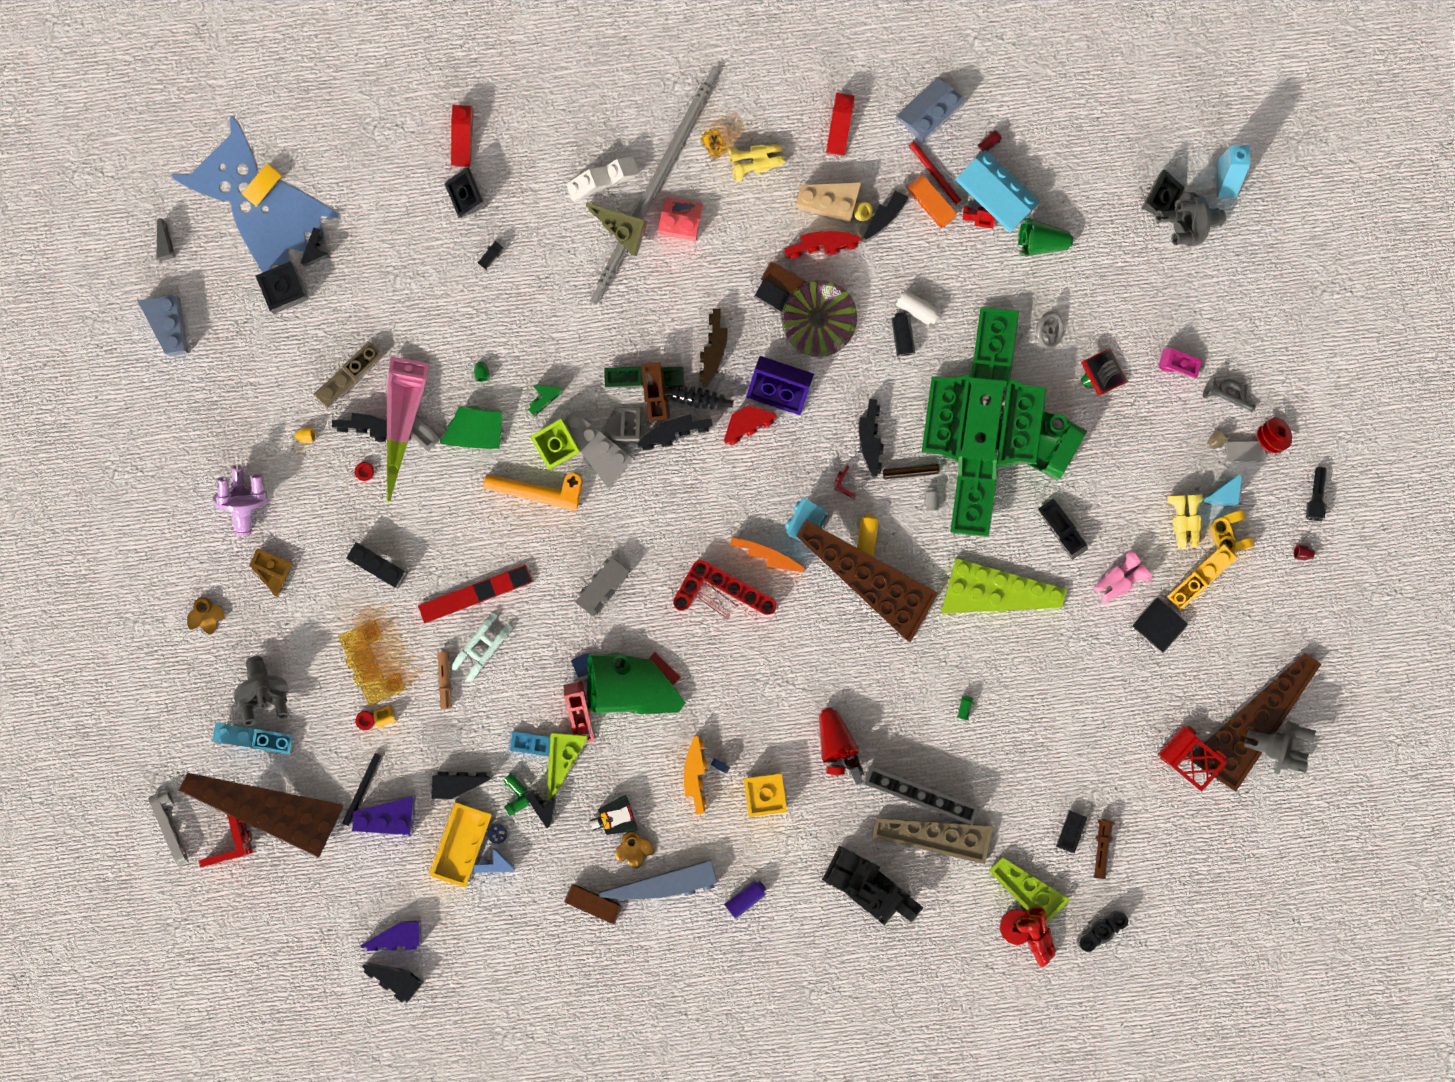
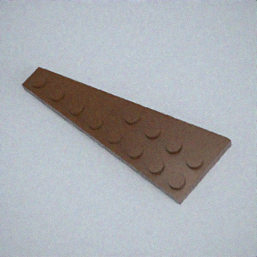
[796,519,938,642]
[1189,653,1321,792]
[177,772,344,858]

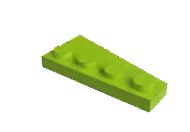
[988,857,1070,923]

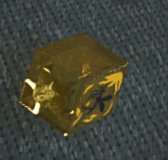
[700,128,728,161]

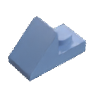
[474,848,515,873]

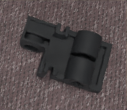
[822,845,887,908]
[847,870,924,926]

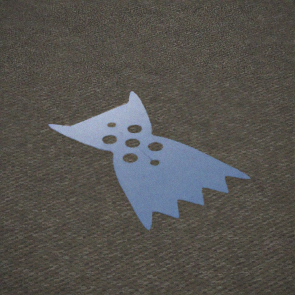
[171,117,339,273]

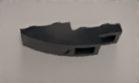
[858,399,884,478]
[332,413,411,442]
[638,414,713,451]

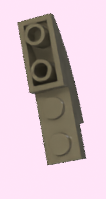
[313,341,383,409]

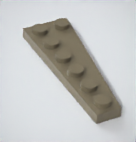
[872,818,993,864]

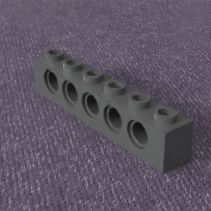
[863,765,980,825]

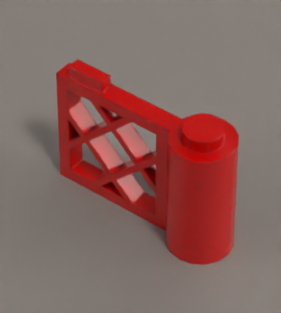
[1157,725,1227,792]

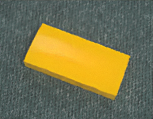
[428,801,492,888]

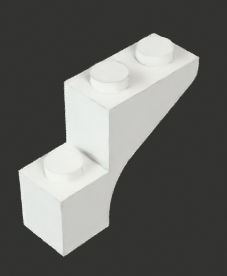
[566,157,640,202]

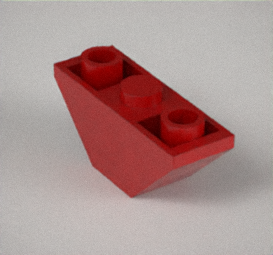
[724,406,777,446]

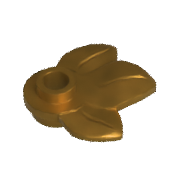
[187,597,225,635]
[615,831,654,869]

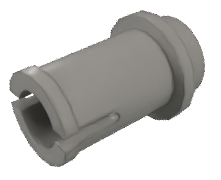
[924,487,939,511]

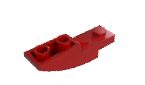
[784,231,862,260]

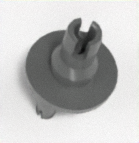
[1155,192,1226,246]
[233,656,289,726]
[1244,721,1316,775]

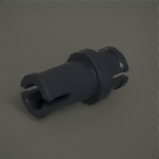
[477,241,504,270]

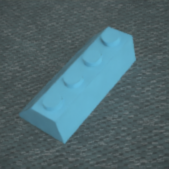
[955,150,1040,233]

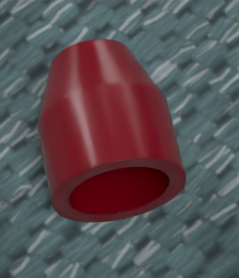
[1294,544,1315,561]

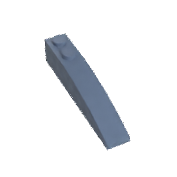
[599,860,717,899]

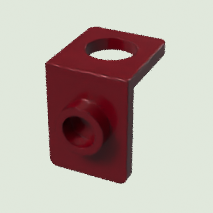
[835,465,856,499]

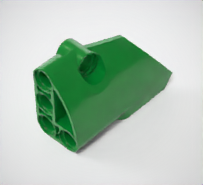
[981,411,1087,481]
[587,652,686,714]

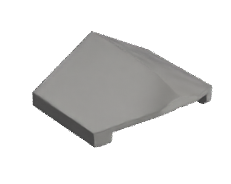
[605,407,641,441]

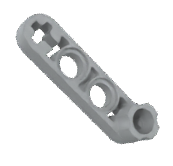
[149,789,188,866]

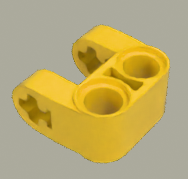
[1209,510,1255,552]

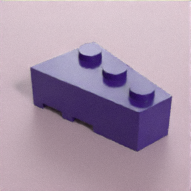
[352,795,416,835]

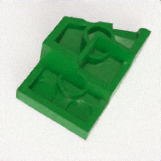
[440,406,502,449]

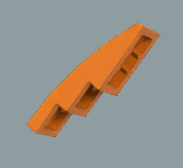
[730,537,805,573]

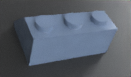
[896,78,965,144]

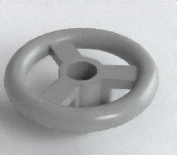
[1036,311,1064,349]

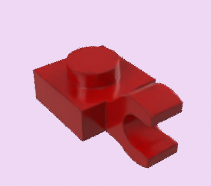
[962,206,995,229]

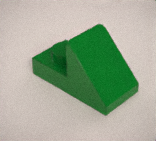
[528,385,563,417]

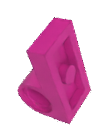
[1158,348,1202,378]

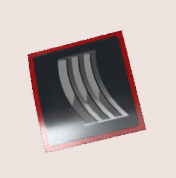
[1081,349,1127,396]

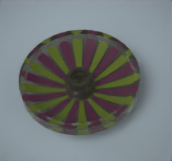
[782,280,857,357]

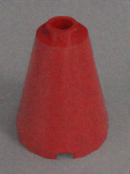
[819,707,859,763]

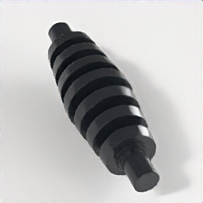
[666,386,734,410]

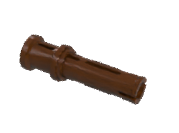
[1093,819,1115,879]

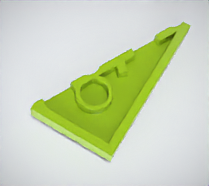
[547,733,588,801]

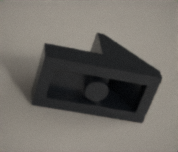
[300,227,330,266]
[525,792,557,828]

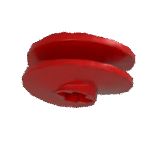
[1257,417,1292,454]
[999,909,1031,945]

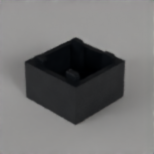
[256,261,309,314]

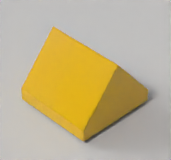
[373,705,397,728]

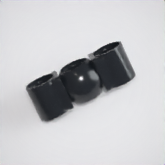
[1077,910,1128,952]

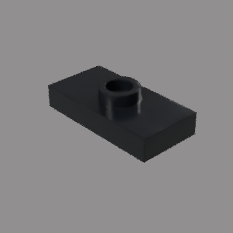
[1055,810,1088,854]

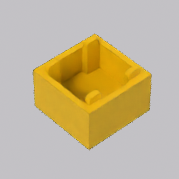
[743,773,787,817]

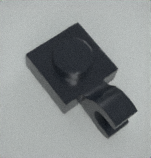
[844,755,864,785]

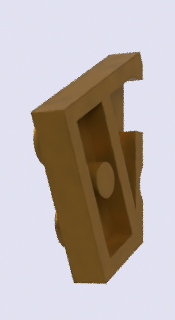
[249,548,293,597]

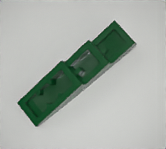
[604,366,684,388]

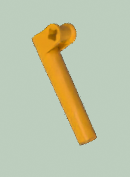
[483,473,583,511]

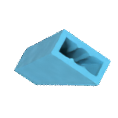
[1217,145,1250,198]

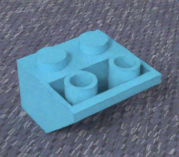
[785,498,829,543]

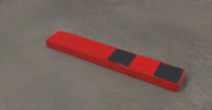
[418,565,533,624]

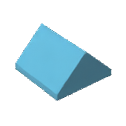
[1203,474,1242,507]

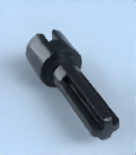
[1305,467,1327,521]

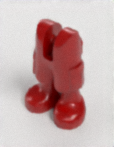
[1016,907,1056,967]

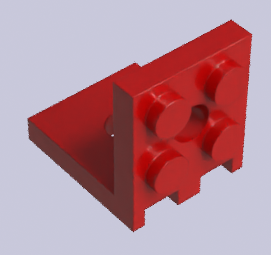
[198,815,253,868]

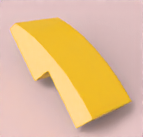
[242,163,283,206]

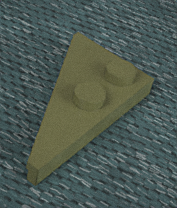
[586,202,647,256]

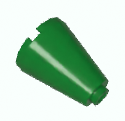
[1018,218,1073,257]

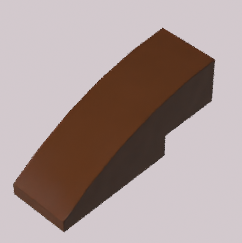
[641,362,671,421]

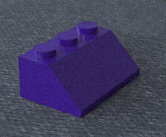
[746,356,814,415]

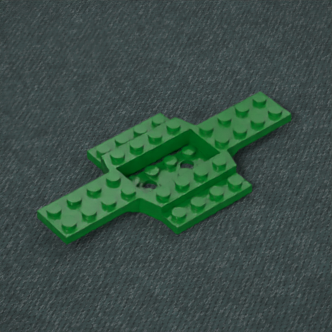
[922,307,1047,537]

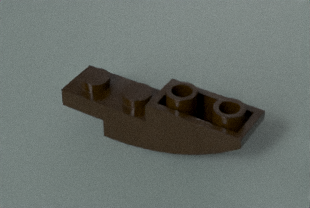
[699,309,728,387]

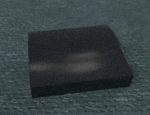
[1132,597,1188,653]

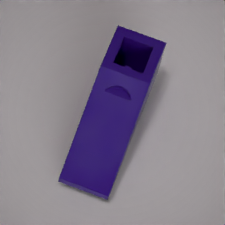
[361,921,422,951]

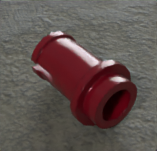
[977,130,1002,152]

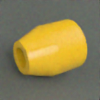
[295,427,315,443]

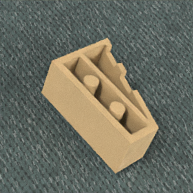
[795,182,861,223]

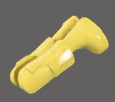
[728,144,785,182]
[1167,494,1204,548]

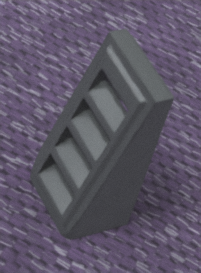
[156,218,175,261]

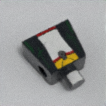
[590,794,638,835]

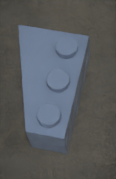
[138,294,189,357]

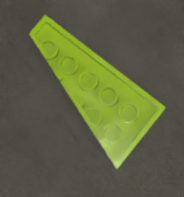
[940,558,1067,614]

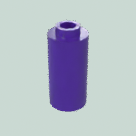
[724,880,767,919]

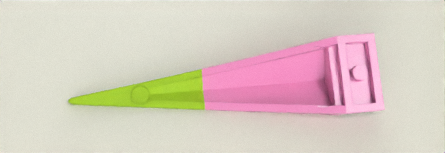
[387,356,429,503]

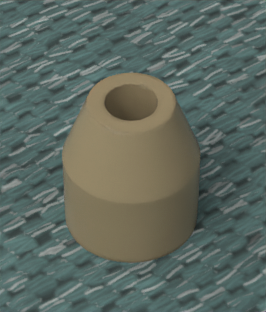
[1207,429,1228,449]

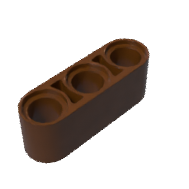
[760,262,817,305]
[564,884,623,924]

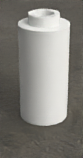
[896,289,939,325]

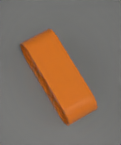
[907,175,957,229]

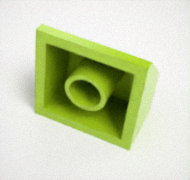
[530,418,581,470]

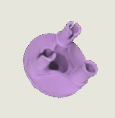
[213,465,268,536]

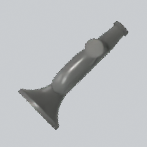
[1202,377,1256,412]

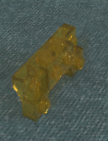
[338,620,407,706]

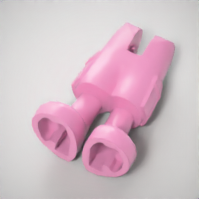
[1093,550,1153,603]

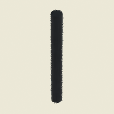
[342,753,381,826]

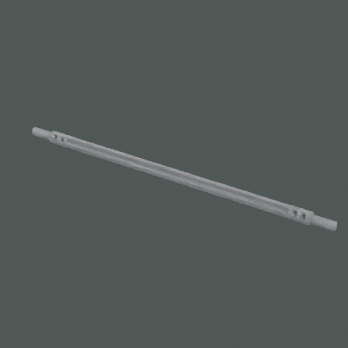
[589,68,719,305]

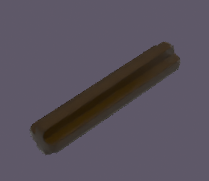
[883,464,940,480]

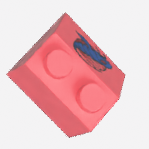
[658,197,703,241]

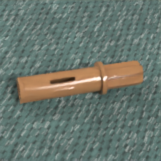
[437,652,453,709]

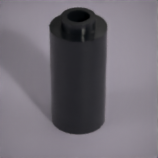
[891,312,916,357]

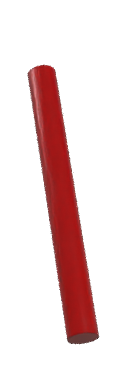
[909,141,962,205]

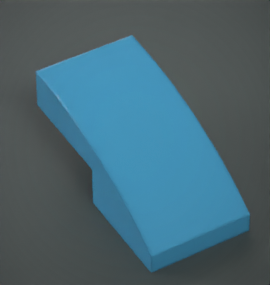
[509,731,550,756]

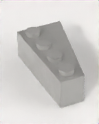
[564,410,633,489]

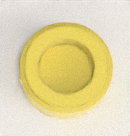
[854,202,873,221]

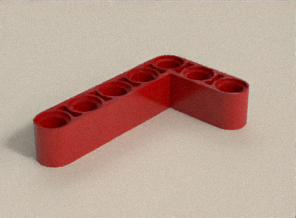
[673,560,776,616]

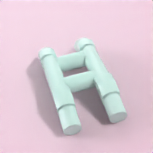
[451,612,513,682]

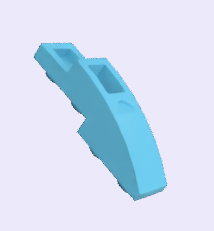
[212,722,293,754]

